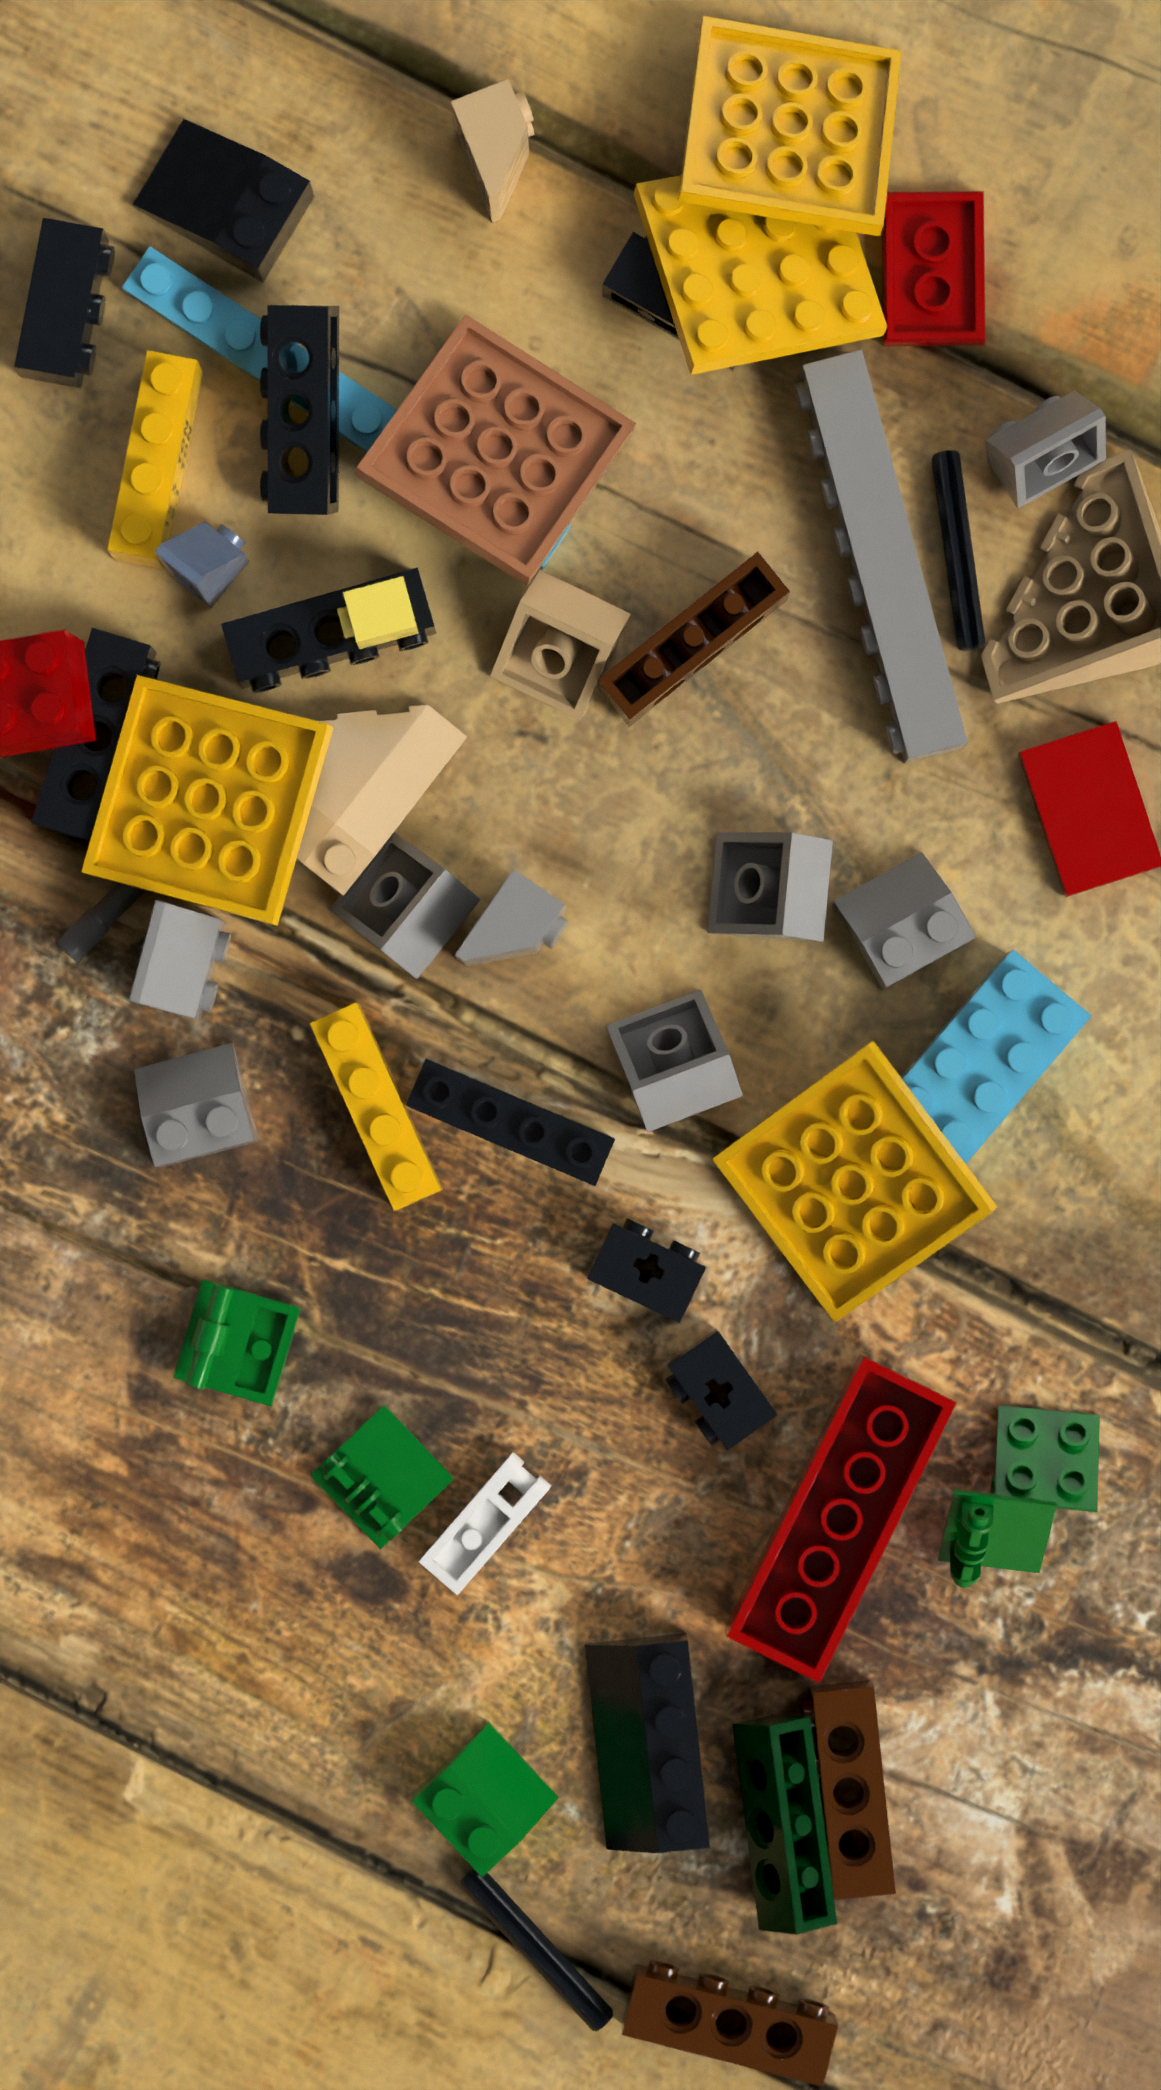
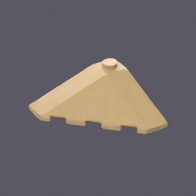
[981,449,1161,704]
[296,705,467,896]

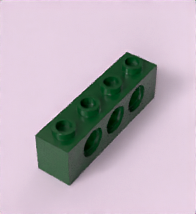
[732,1715,837,1935]

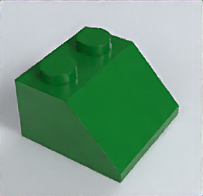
[412,1722,559,1877]

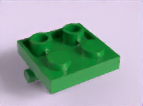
[173,1279,302,1407]

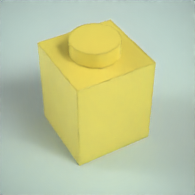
[337,576,419,649]

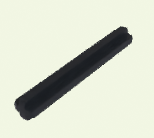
[932,450,985,651]
[460,1868,613,2032]

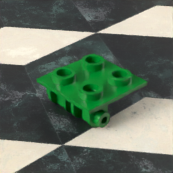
[310,1404,455,1550]
[991,1405,1100,1512]
[938,1490,1057,1588]

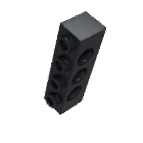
[260,305,339,515]
[221,567,437,693]
[31,628,161,843]
[406,1059,615,1186]

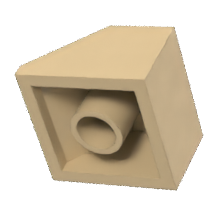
[451,79,535,222]
[490,570,631,721]

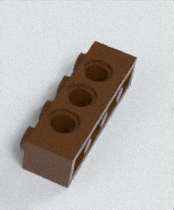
[597,552,790,727]
[802,1680,896,1900]
[622,1960,838,2087]

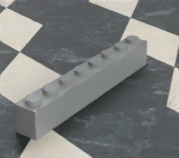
[794,349,968,764]

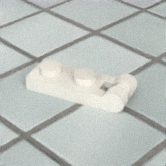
[419,1452,552,1595]

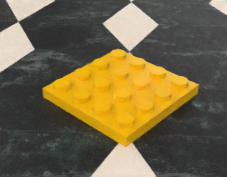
[678,16,902,236]
[633,175,887,375]
[81,675,333,926]
[712,1041,998,1323]

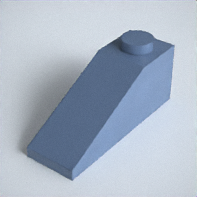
[154,521,249,608]

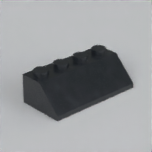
[585,1633,710,1853]

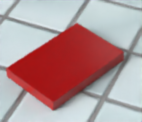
[882,191,986,346]
[1018,721,1161,898]

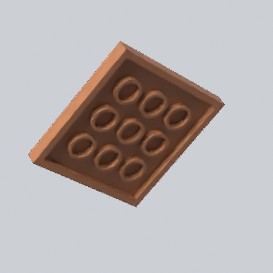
[355,314,636,586]

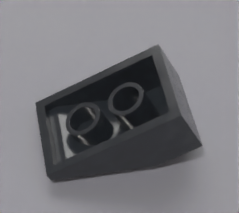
[132,119,314,283]

